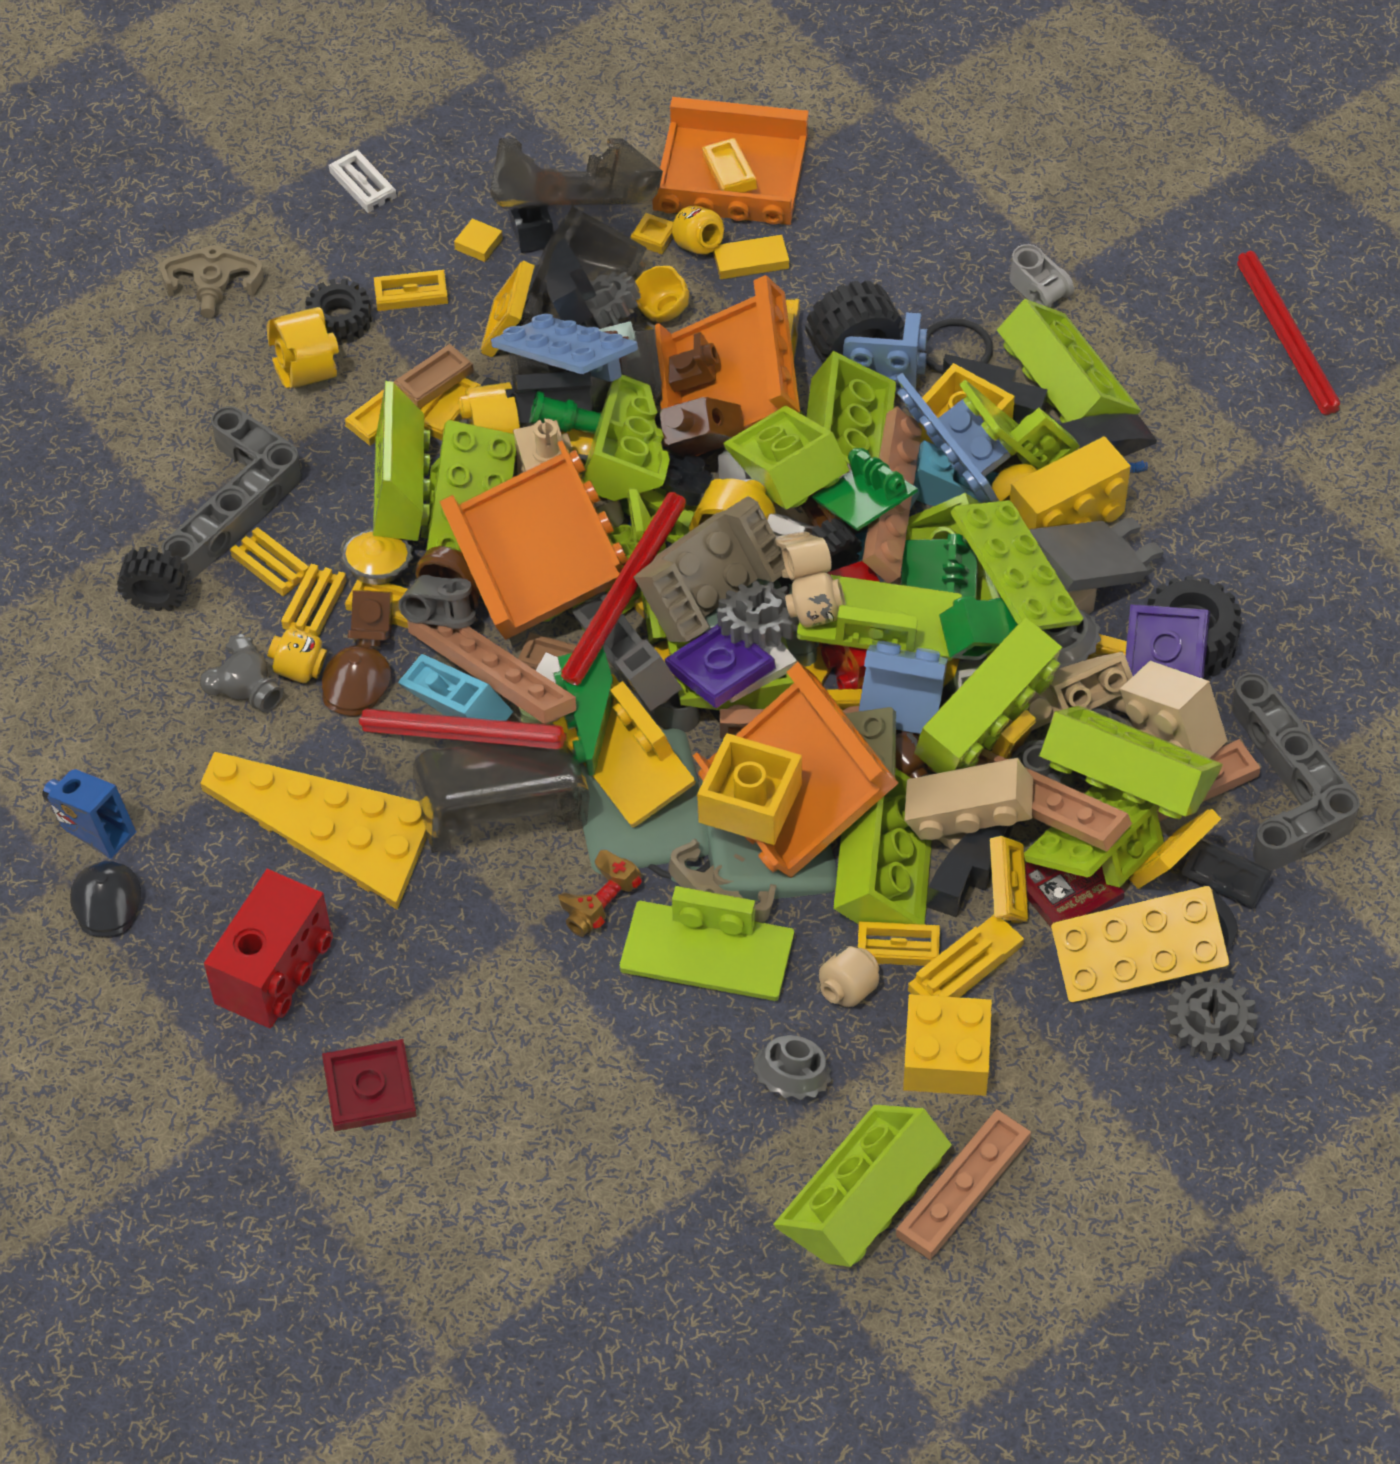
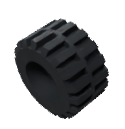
[805,280,905,363]
[1146,576,1242,679]

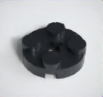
[652,450,714,506]

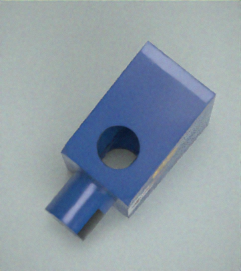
[42,769,136,859]

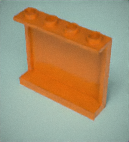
[652,97,808,225]
[654,275,800,456]
[439,440,628,640]
[693,662,899,878]

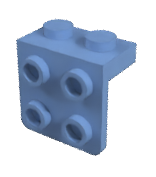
[843,312,927,394]
[858,641,948,734]

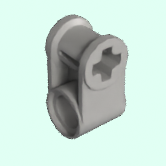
[1009,244,1074,308]

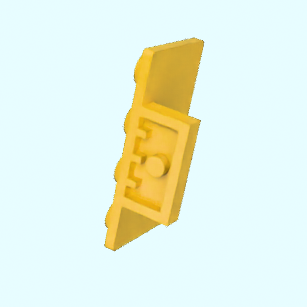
[552,674,696,828]
[1051,886,1230,1003]

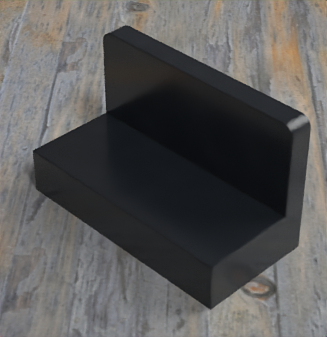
[515,371,592,424]

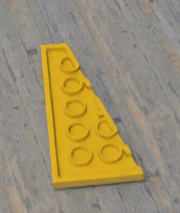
[200,752,436,910]

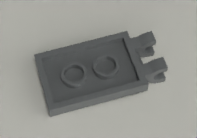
[1029,517,1164,592]

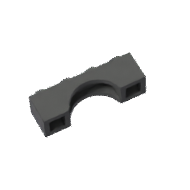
[571,591,682,712]

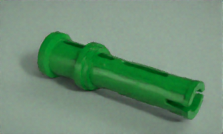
[529,391,601,435]

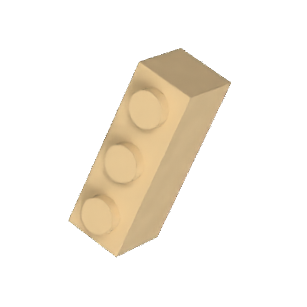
[905,758,1033,840]

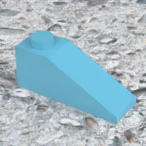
[398,654,513,721]

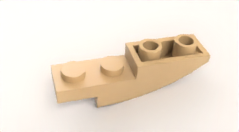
[992,652,1133,749]

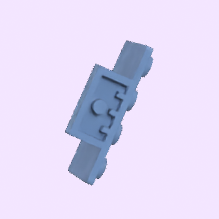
[491,314,638,382]
[896,373,1011,503]

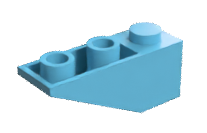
[914,440,999,506]

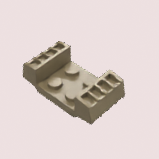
[634,496,785,642]

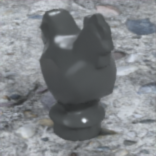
[200,634,283,713]

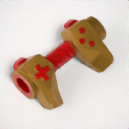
[558,850,642,937]

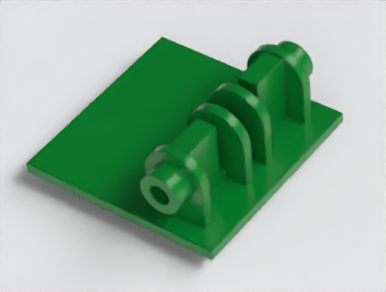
[812,448,918,531]
[901,534,978,598]

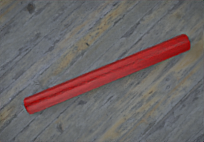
[1237,250,1340,416]
[561,492,686,685]
[359,709,567,749]

